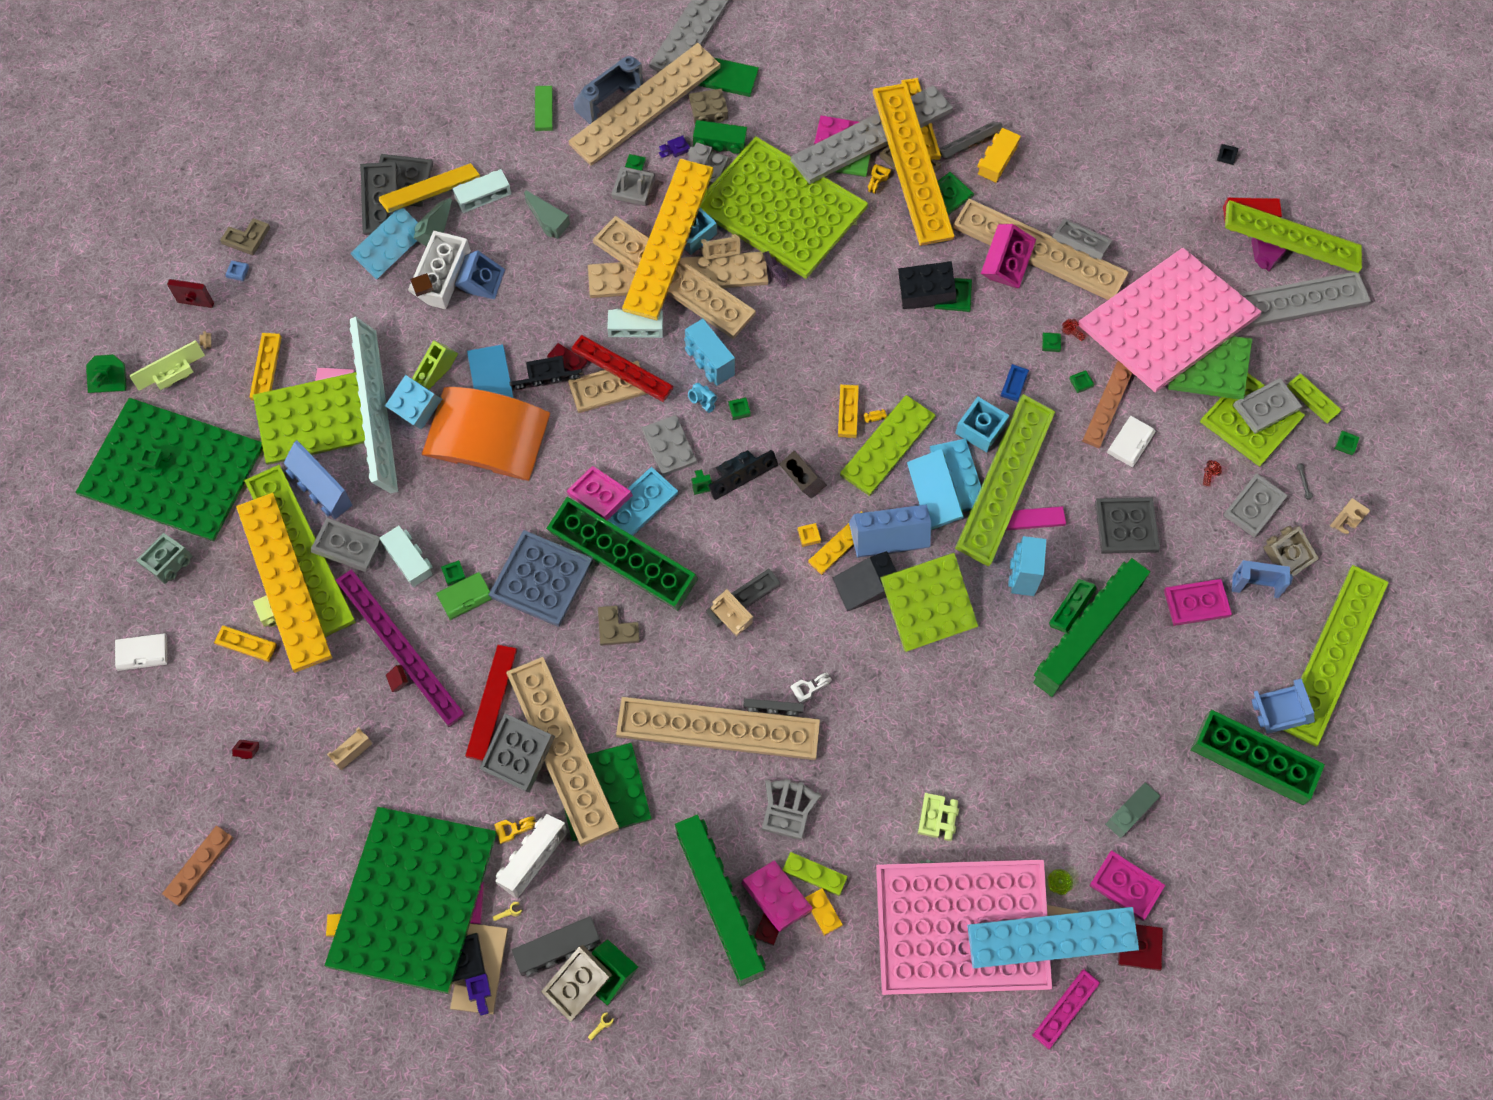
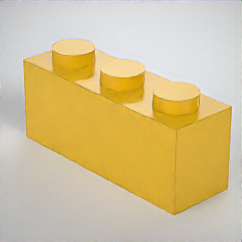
[977,128,1021,183]

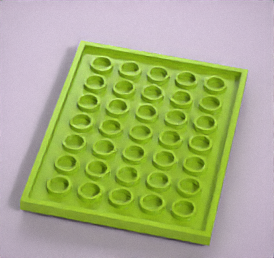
[700,136,868,279]

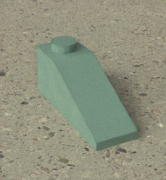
[524,190,570,239]
[414,198,452,247]
[1105,782,1160,839]

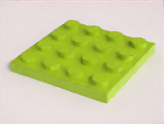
[1200,373,1305,467]
[880,553,978,652]

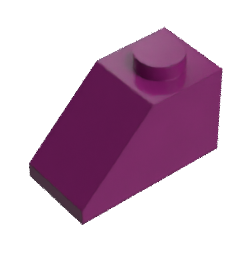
[1251,238,1286,271]

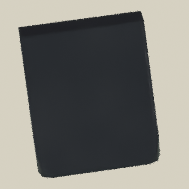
[1217,144,1239,165]

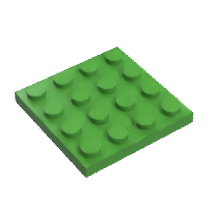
[1168,336,1252,399]

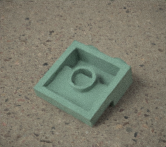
[136,533,193,584]

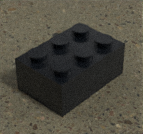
[898,261,957,309]

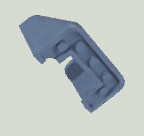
[573,56,643,124]

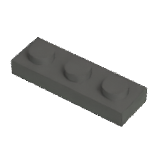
[743,698,804,716]

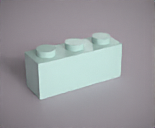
[453,169,511,213]
[607,309,663,338]
[380,526,433,587]

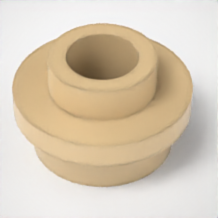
[199,331,211,349]

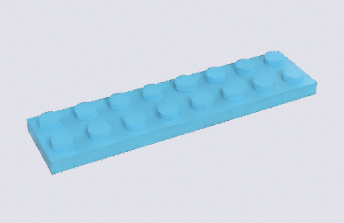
[967,907,1139,968]

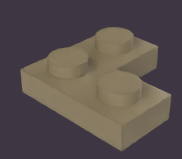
[220,218,270,255]
[598,606,640,646]

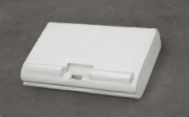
[1107,416,1156,468]
[115,633,167,671]

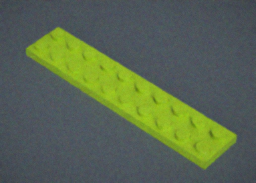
[955,394,1055,567]
[244,464,356,637]
[1283,565,1389,747]

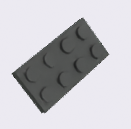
[360,162,398,235]

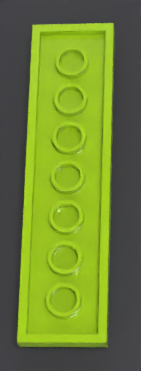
[1225,200,1362,273]

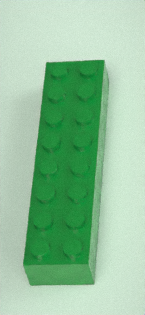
[546,497,698,611]
[1033,558,1151,697]
[675,814,766,987]

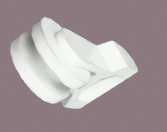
[790,673,832,703]

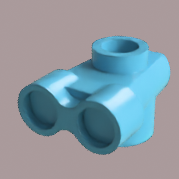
[688,383,717,413]

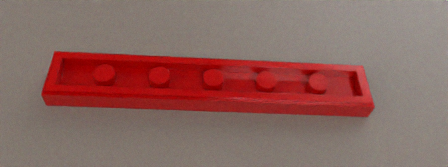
[571,335,673,403]
[465,644,517,761]

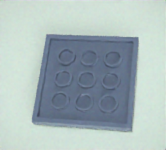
[489,530,593,627]

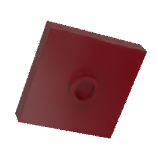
[167,279,214,308]
[1118,924,1163,971]

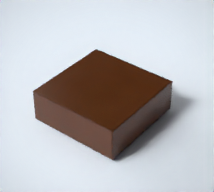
[410,273,434,297]

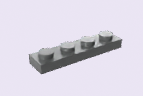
[939,121,1003,159]
[706,569,780,627]

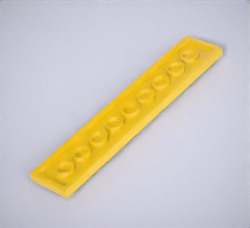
[872,83,955,246]
[622,159,713,321]
[236,493,333,673]

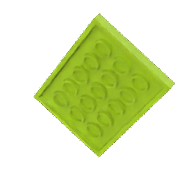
[253,372,365,465]

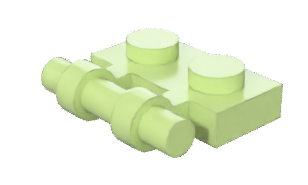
[918,793,959,841]

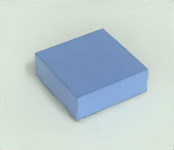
[225,260,249,281]

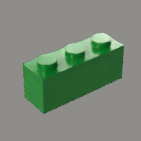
[693,120,747,154]

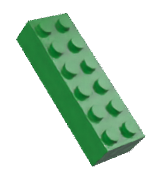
[1190,709,1325,805]

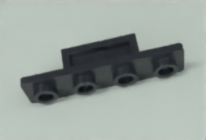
[509,355,584,390]
[708,450,778,500]

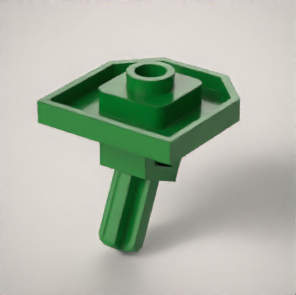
[86,354,127,393]

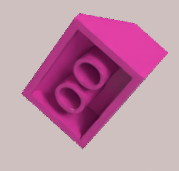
[981,224,1036,288]

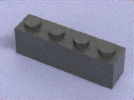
[511,916,601,978]

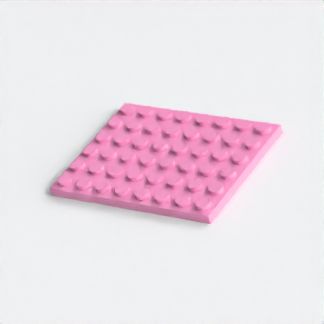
[1078,248,1262,393]
[876,860,1052,995]

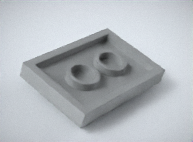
[1052,218,1112,260]
[1233,378,1302,434]
[642,415,697,476]
[1223,473,1288,538]
[311,518,381,572]

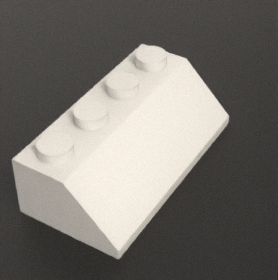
[408,231,471,309]
[496,814,568,899]

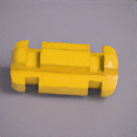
[864,409,887,423]

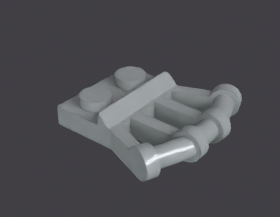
[762,779,822,840]

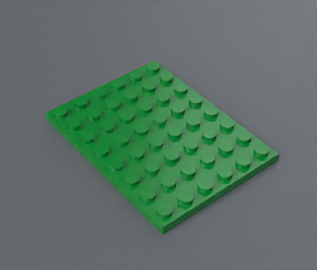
[76,398,263,542]
[324,807,497,994]

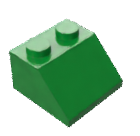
[592,939,639,1006]

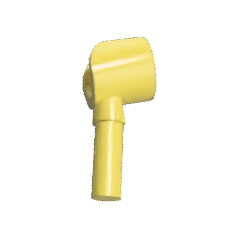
[493,902,522,921]
[588,1012,614,1041]

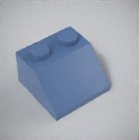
[455,250,505,299]

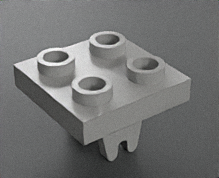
[611,167,655,206]

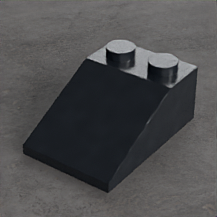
[832,551,897,612]

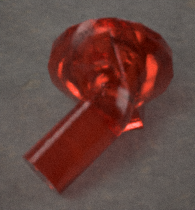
[1061,318,1086,341]
[1203,460,1222,487]

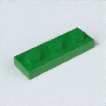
[1049,579,1096,633]

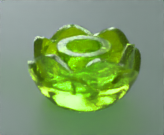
[1047,869,1073,895]

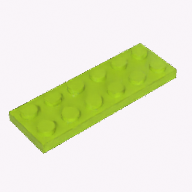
[840,395,936,496]

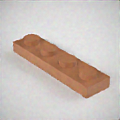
[162,825,233,907]

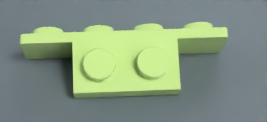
[130,341,205,390]

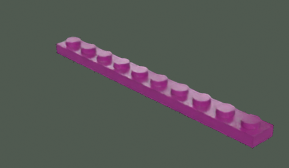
[336,569,465,727]

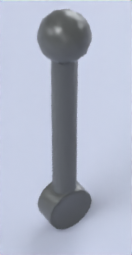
[1297,464,1313,500]

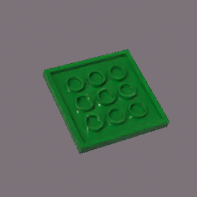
[564,743,652,842]

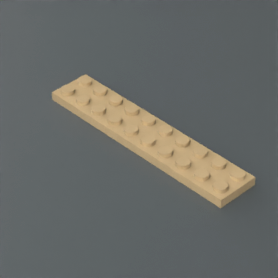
[568,43,720,166]
[953,199,1129,300]
[593,216,756,339]
[588,252,768,298]
[506,657,619,847]
[616,697,820,760]

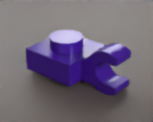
[659,135,690,158]
[465,974,492,1016]

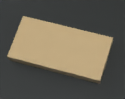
[568,361,647,413]
[450,924,508,1015]

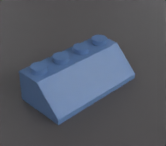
[284,440,353,519]
[849,504,931,558]

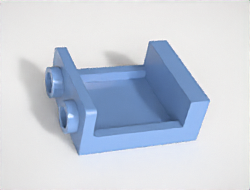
[1232,560,1293,598]
[1251,679,1315,734]

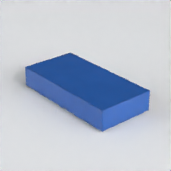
[1001,364,1029,402]

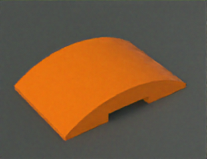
[421,387,550,481]

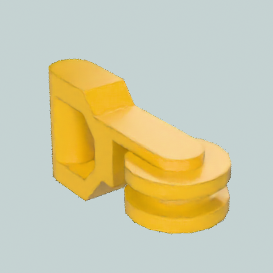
[868,164,891,194]
[494,816,536,844]

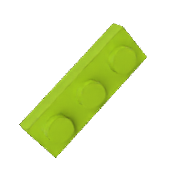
[1287,373,1342,424]
[783,852,848,896]

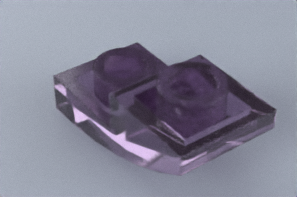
[763,251,789,288]

